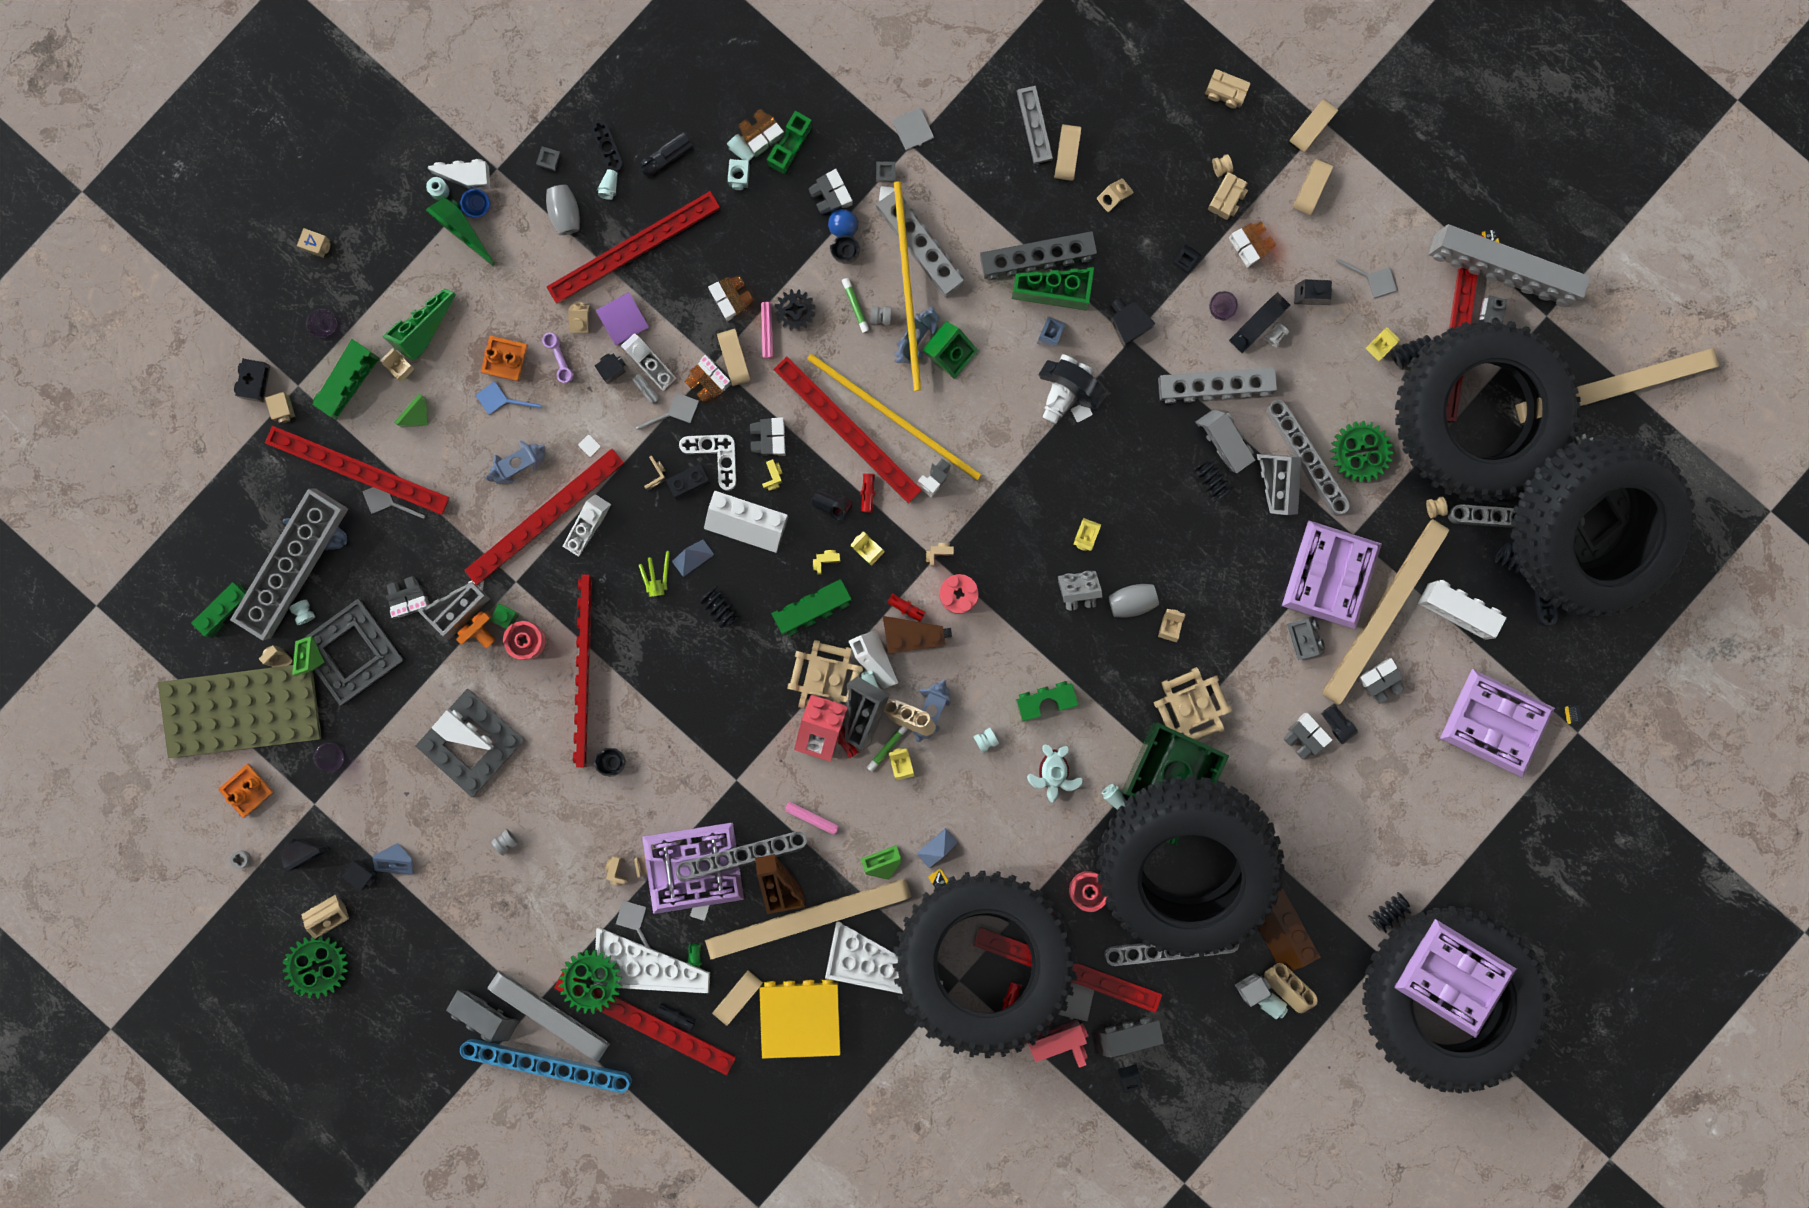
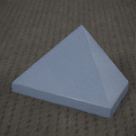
[1037,317,1065,346]
[672,539,714,577]
[916,828,958,868]
[373,843,414,875]

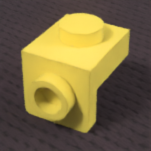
[1365,327,1400,361]
[762,460,782,491]
[1074,518,1101,551]
[851,532,884,566]
[813,550,840,575]
[889,748,914,781]

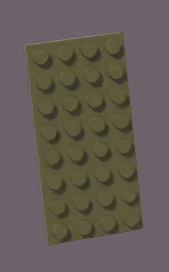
[158,665,322,758]

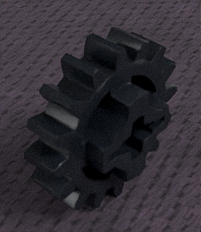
[775,289,816,331]

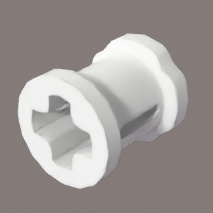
[1264,322,1289,348]

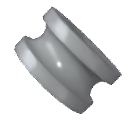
[230,851,250,869]

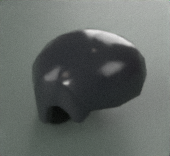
[830,235,860,264]
[594,748,626,777]

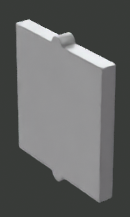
[892,108,934,151]
[1058,982,1094,1021]

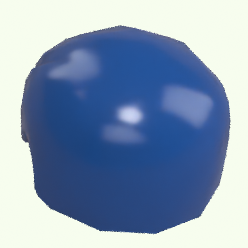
[460,189,491,218]
[828,209,859,237]

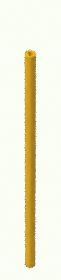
[894,181,921,391]
[807,353,982,481]

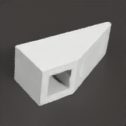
[428,159,491,190]
[621,333,677,391]
[563,494,611,557]
[849,630,898,689]
[432,710,494,750]

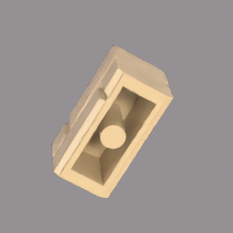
[1205,69,1250,108]
[1208,173,1248,220]
[302,895,349,939]

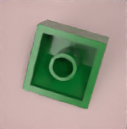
[922,321,979,379]

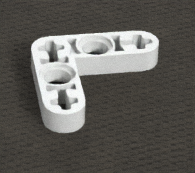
[679,435,736,491]

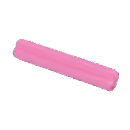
[761,302,773,358]
[785,802,839,835]

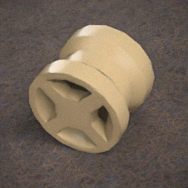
[1212,154,1233,177]
[1426,497,1448,518]

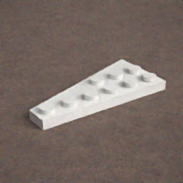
[825,921,943,994]
[594,927,710,993]

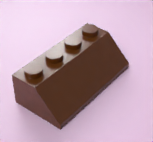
[1257,888,1321,971]

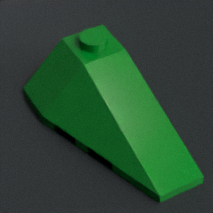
[426,197,495,266]
[382,288,456,361]

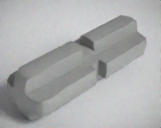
[633,374,659,404]

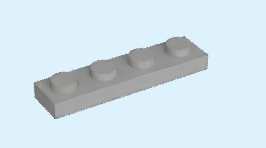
[1017,86,1053,164]

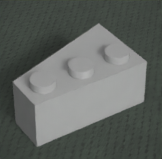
[417,582,490,640]

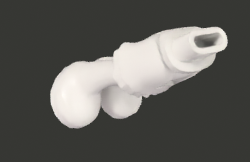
[1043,354,1094,424]

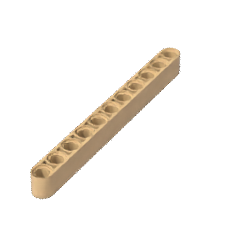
[1515,348,1719,424]
[1322,519,1449,705]
[705,878,912,959]

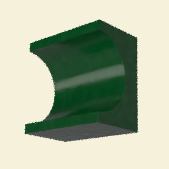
[1121,723,1229,798]

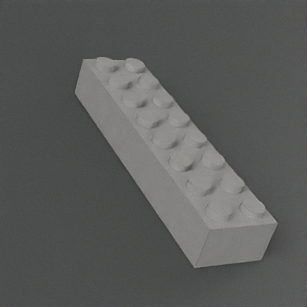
[1428,224,1590,307]
[230,488,348,640]

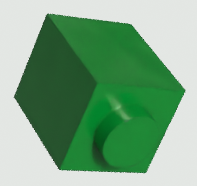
[490,603,520,629]

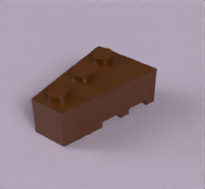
[883,616,946,655]
[755,854,805,914]

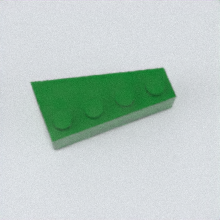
[1011,267,1094,311]
[312,339,380,420]
[771,579,852,637]

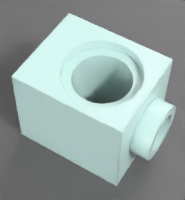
[728,159,750,190]

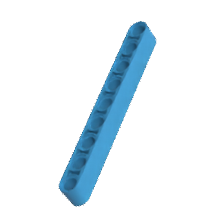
[460,1039,632,1093]

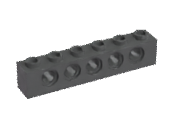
[980,231,1097,280]

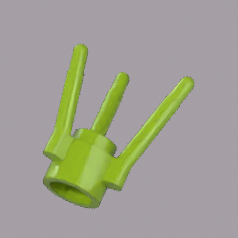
[639,551,670,597]

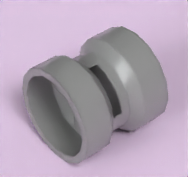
[871,305,891,326]
[491,829,518,856]

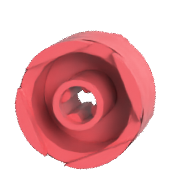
[939,574,978,614]
[503,621,545,660]
[1069,871,1107,912]

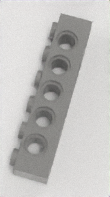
[876,191,964,298]
[1158,368,1277,404]

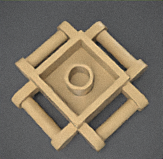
[787,640,863,708]
[1153,667,1232,740]

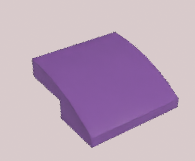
[596,292,649,345]

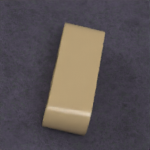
[1290,98,1338,152]
[1054,124,1081,181]
[1293,158,1333,215]
[717,329,751,386]
[883,699,936,736]
[1264,963,1318,1014]
[712,970,763,1026]

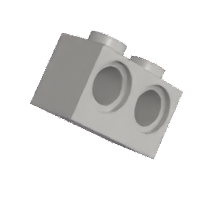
[1235,973,1271,1006]

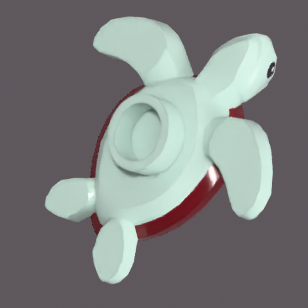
[1027,744,1082,803]

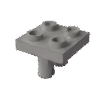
[1058,571,1102,610]

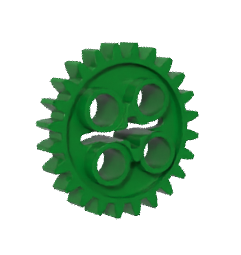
[1330,421,1394,483]
[283,935,348,999]
[558,950,623,1014]

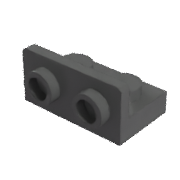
[1287,616,1325,661]

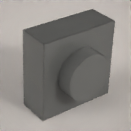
[536,146,561,171]
[876,162,895,182]

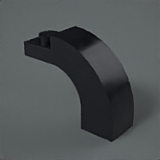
[1229,292,1291,353]
[1038,359,1106,410]

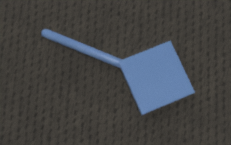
[475,381,542,415]

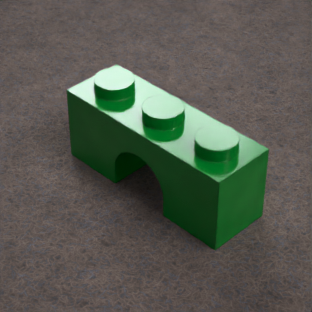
[767,111,813,175]
[191,582,247,638]
[1015,681,1078,722]

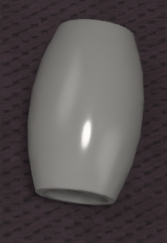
[546,185,580,235]
[1109,584,1159,618]

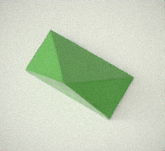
[394,394,428,428]
[292,636,324,676]
[861,845,902,880]

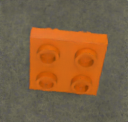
[481,336,528,382]
[456,611,496,648]
[218,763,274,818]

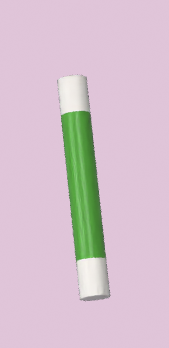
[842,278,870,333]
[866,726,908,772]

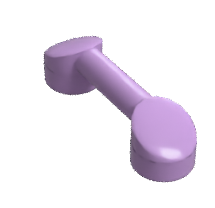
[542,332,574,383]

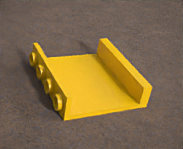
[760,979,841,1058]

